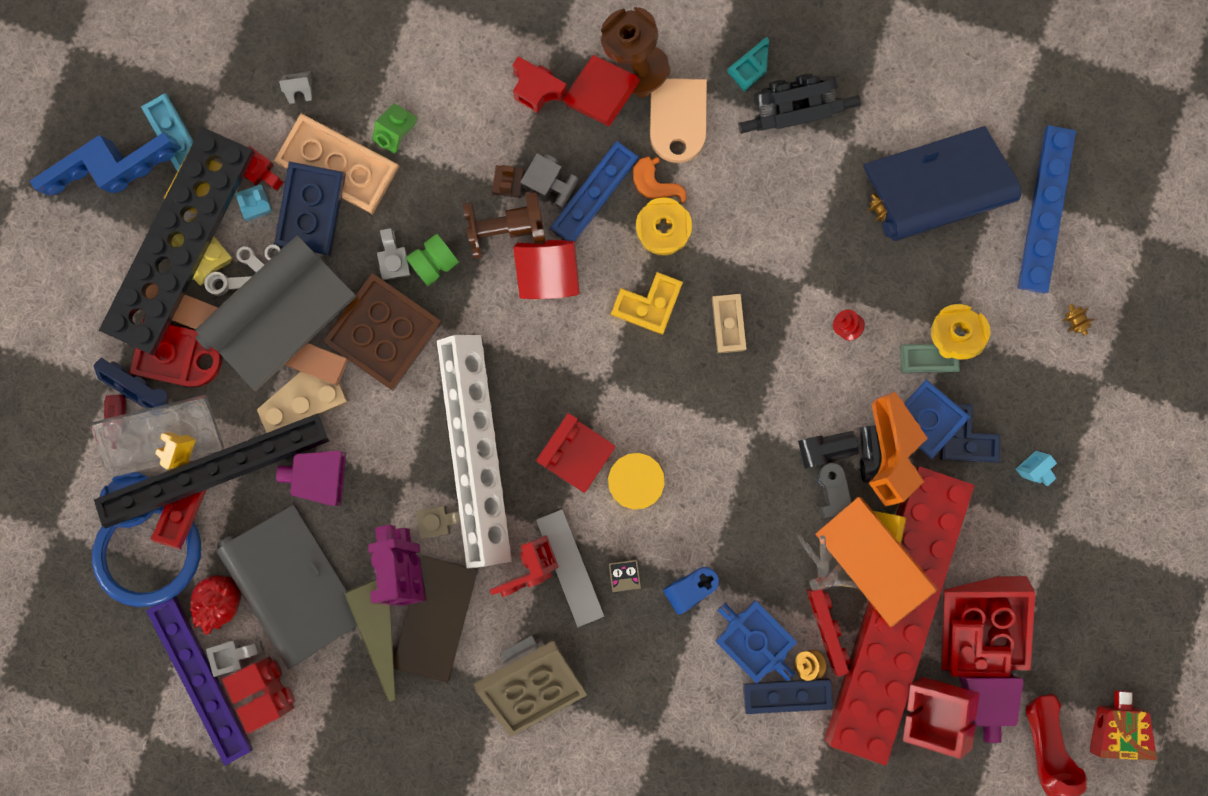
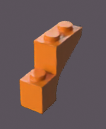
[869,392,928,506]

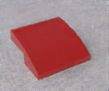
[513,239,580,299]

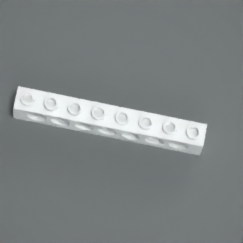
[437,335,512,568]

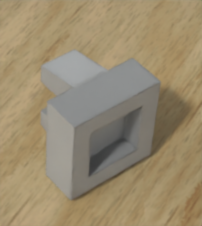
[279,71,313,104]

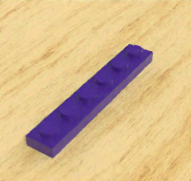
[146,596,254,766]

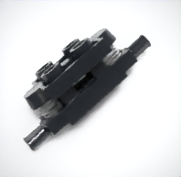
[738,73,861,134]

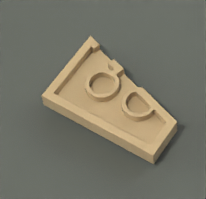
[257,372,348,433]

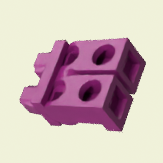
[368,525,425,606]

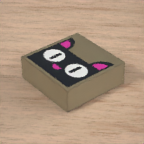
[609,559,641,592]

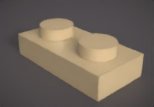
[712,294,747,354]

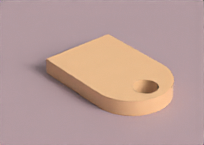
[650,79,707,163]

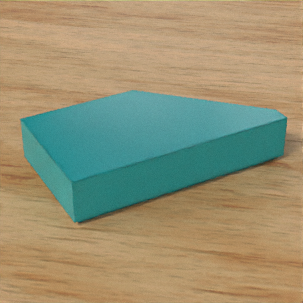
[727,37,769,92]

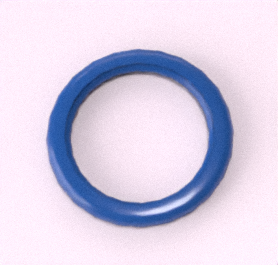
[92,506,201,607]

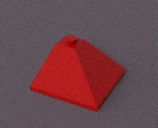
[941,576,1035,670]

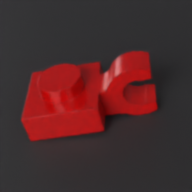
[244,146,284,191]

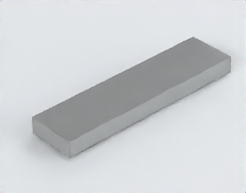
[536,509,604,627]

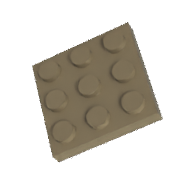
[474,641,587,737]

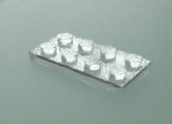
[90,395,224,478]

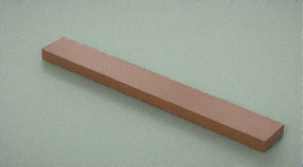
[146,284,349,386]

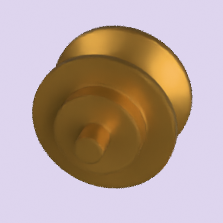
[867,193,887,222]
[1062,304,1095,336]
[794,650,827,681]

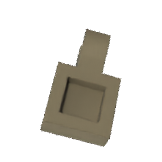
[416,506,461,539]

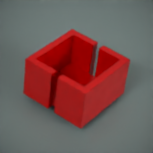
[222,656,295,734]
[903,677,980,759]

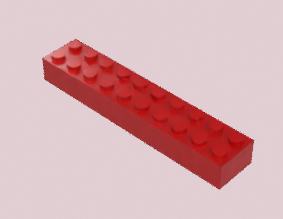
[824,466,974,766]

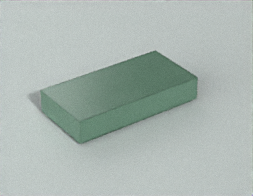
[900,344,960,373]

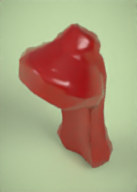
[1025,694,1087,796]

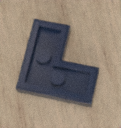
[940,403,1000,463]

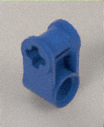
[662,567,719,615]

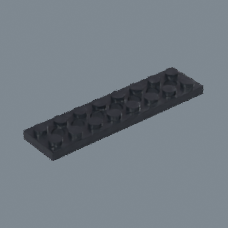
[98,126,255,356]

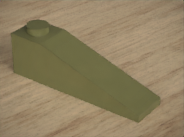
[344,578,395,702]

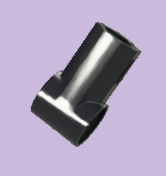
[860,425,882,483]
[798,431,859,469]

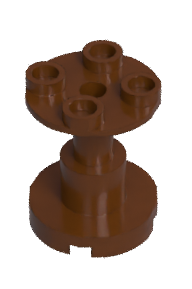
[601,7,671,98]
[463,191,546,259]

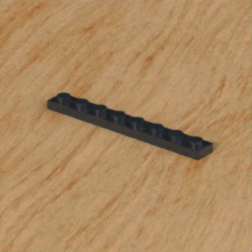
[94,413,329,529]

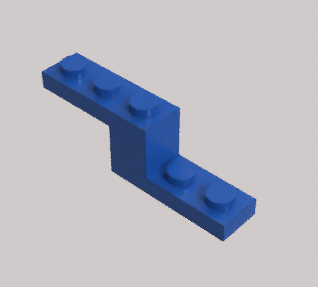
[30,132,181,196]

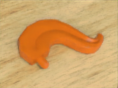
[633,157,686,204]

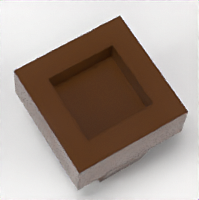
[492,165,524,198]

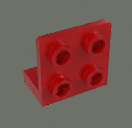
[536,413,615,493]
[489,535,559,597]

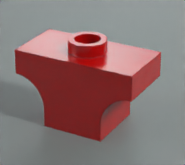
[512,56,567,113]

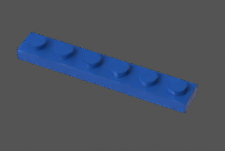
[1017,125,1076,294]

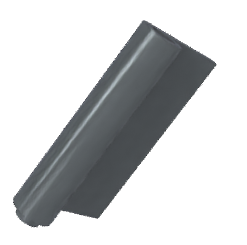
[195,235,357,392]
[216,505,357,669]

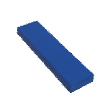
[549,141,639,241]

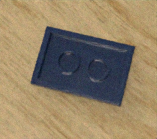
[274,161,346,256]

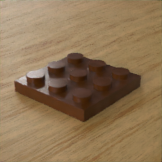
[322,273,442,391]

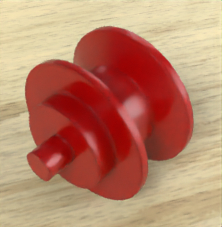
[833,309,865,341]

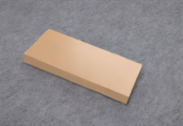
[274,113,399,214]

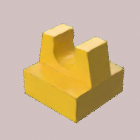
[155,432,196,470]

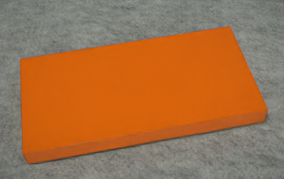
[816,497,939,627]

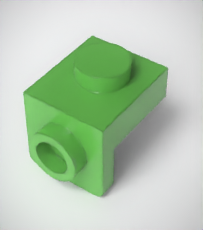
[372,103,417,154]

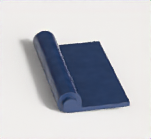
[863,126,1021,241]

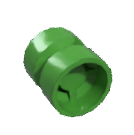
[405,233,459,286]

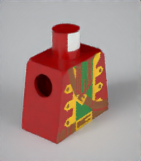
[1090,690,1157,761]

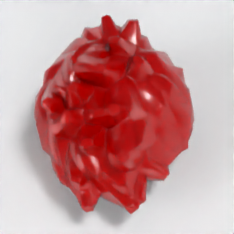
[191,575,241,635]

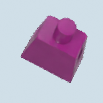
[276,451,346,506]
[960,675,1023,743]

